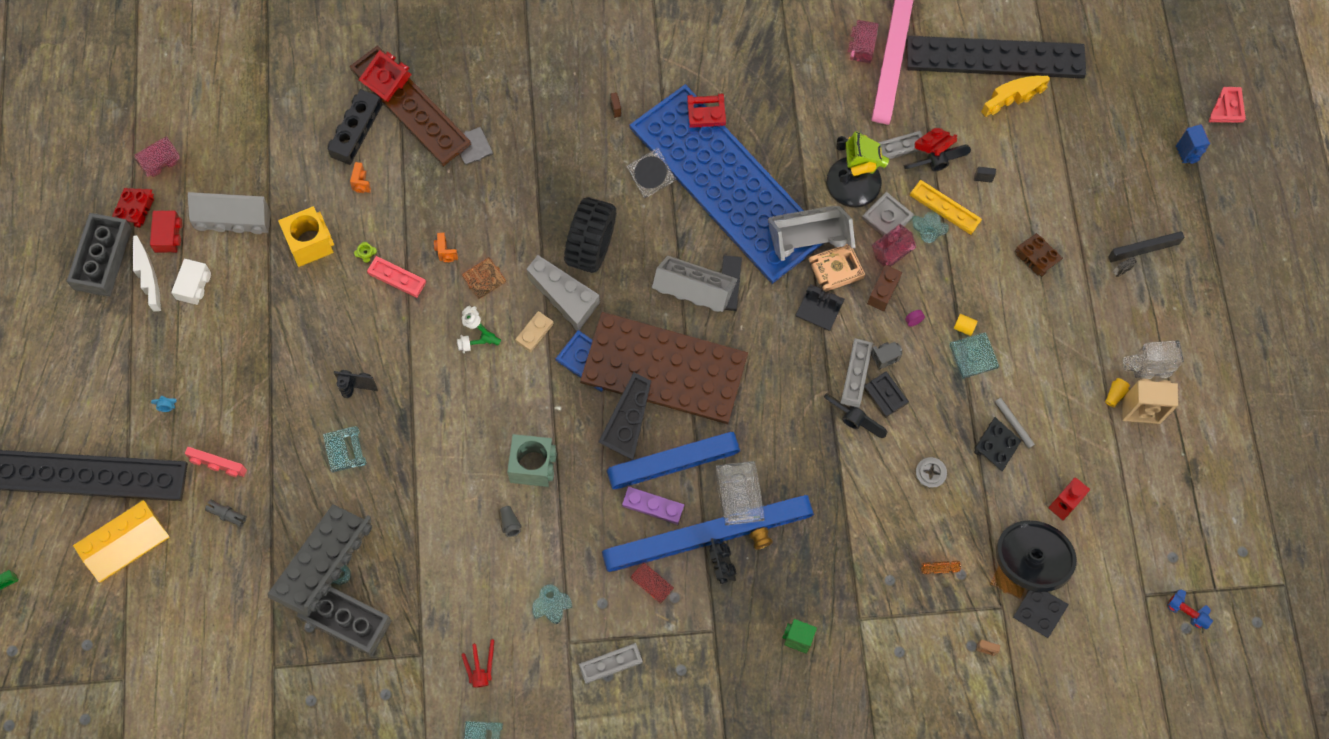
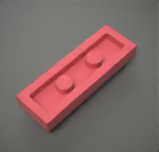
[367,256,426,298]
[185,447,247,477]

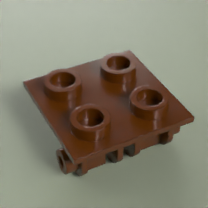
[1015,233,1063,277]

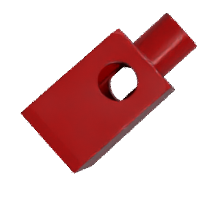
[1048,477,1090,520]

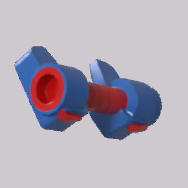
[1167,589,1213,630]

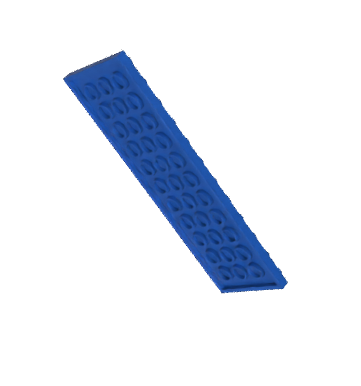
[630,84,825,284]

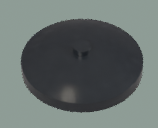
[996,520,1077,592]

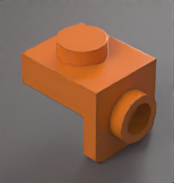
[434,233,458,263]

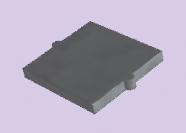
[460,127,493,165]

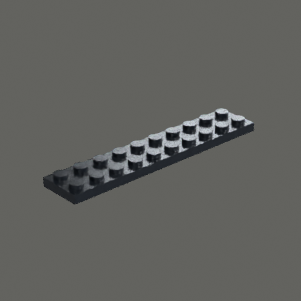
[907,36,1086,79]
[0,450,188,501]

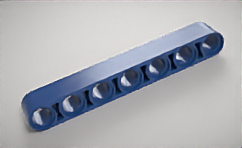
[606,432,741,490]

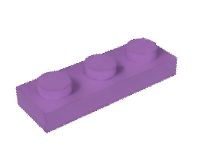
[622,486,684,525]

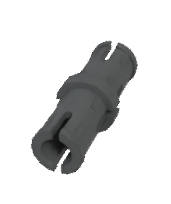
[205,499,247,527]

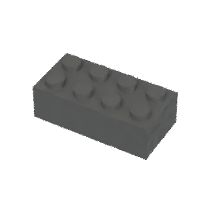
[67,213,132,297]
[297,587,392,657]

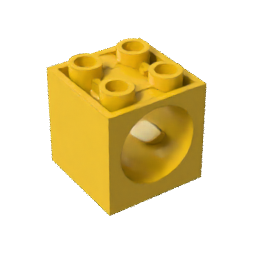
[278,206,334,267]

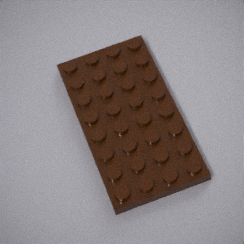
[580,312,748,424]

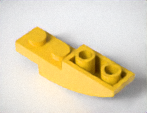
[981,76,1050,117]

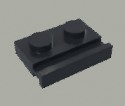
[864,371,909,418]

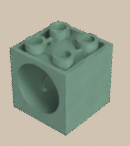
[507,434,557,487]

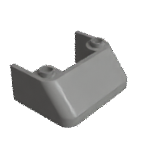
[768,206,855,261]

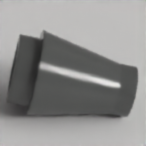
[500,506,521,537]

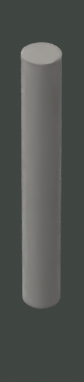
[995,398,1035,449]

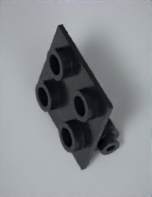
[796,284,845,331]
[334,370,378,398]
[974,417,1022,471]
[709,538,736,584]
[1013,590,1069,638]

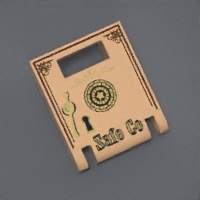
[809,244,865,292]

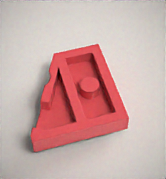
[1209,87,1246,123]

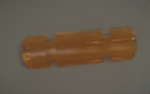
[921,561,961,574]

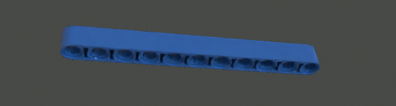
[602,495,814,572]

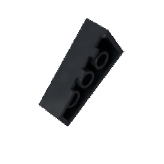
[598,372,651,460]

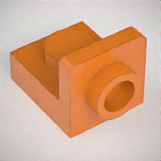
[350,162,371,193]

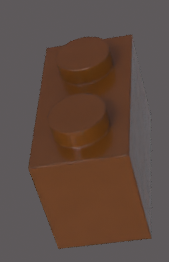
[867,264,903,312]

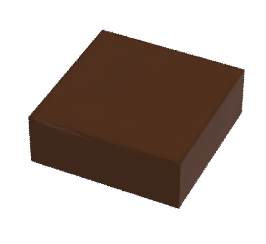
[610,92,621,118]

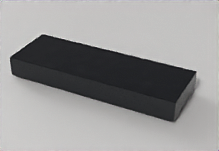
[722,255,742,311]

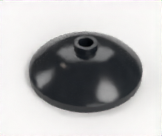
[827,157,882,207]

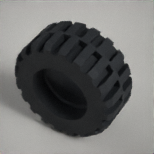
[564,197,616,273]

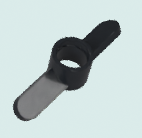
[904,144,971,171]
[824,393,888,438]

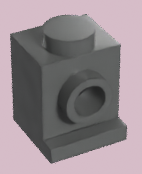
[871,342,902,370]

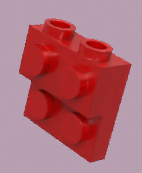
[359,50,412,102]

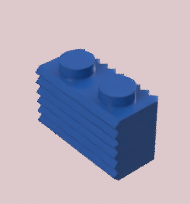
[1175,125,1210,164]

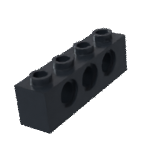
[327,89,383,165]

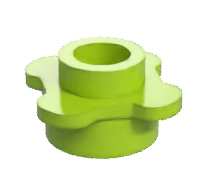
[354,242,377,263]

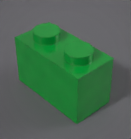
[782,619,817,654]

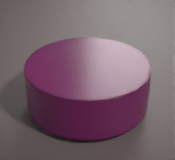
[905,310,925,327]

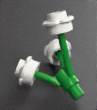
[457,306,501,354]

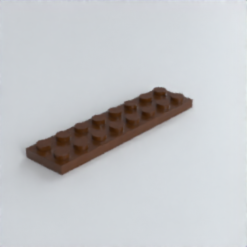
[350,45,471,166]

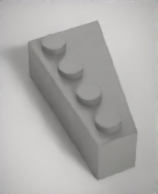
[527,255,600,331]

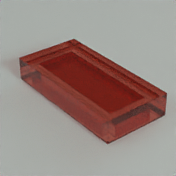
[631,562,674,604]

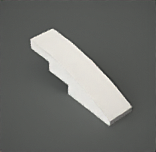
[133,236,161,312]

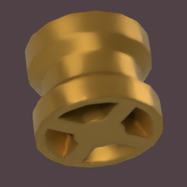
[749,527,773,550]

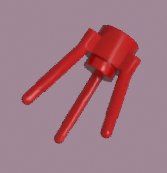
[461,639,494,688]

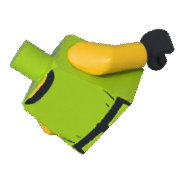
[836,131,889,183]

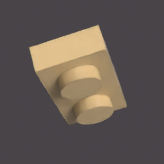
[515,311,554,352]

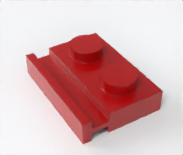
[915,128,957,156]

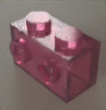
[848,20,879,63]
[134,136,179,177]
[872,224,916,267]

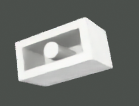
[171,259,211,305]

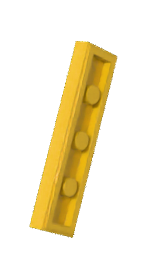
[910,180,982,235]

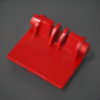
[112,188,155,228]

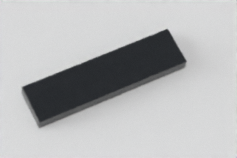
[1108,231,1185,263]

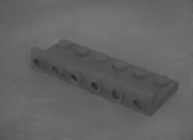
[268,504,372,617]

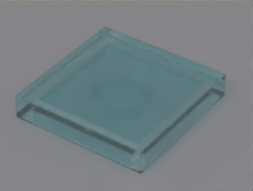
[949,332,999,379]

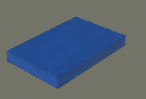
[555,330,603,392]

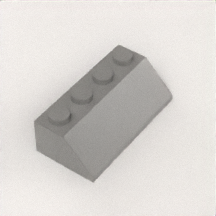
[188,192,271,234]
[652,255,737,312]

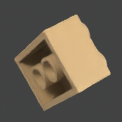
[1122,379,1178,424]

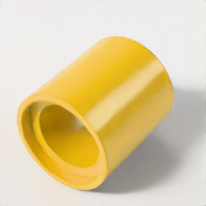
[953,313,978,336]

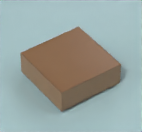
[976,639,1001,656]

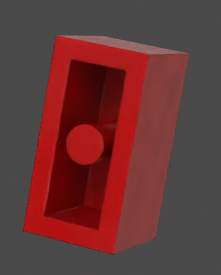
[150,211,182,253]

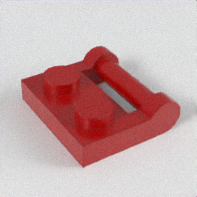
[687,93,726,128]

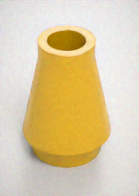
[1105,378,1130,408]

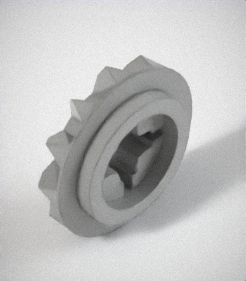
[915,457,947,488]

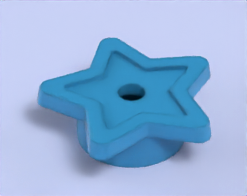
[151,396,177,412]

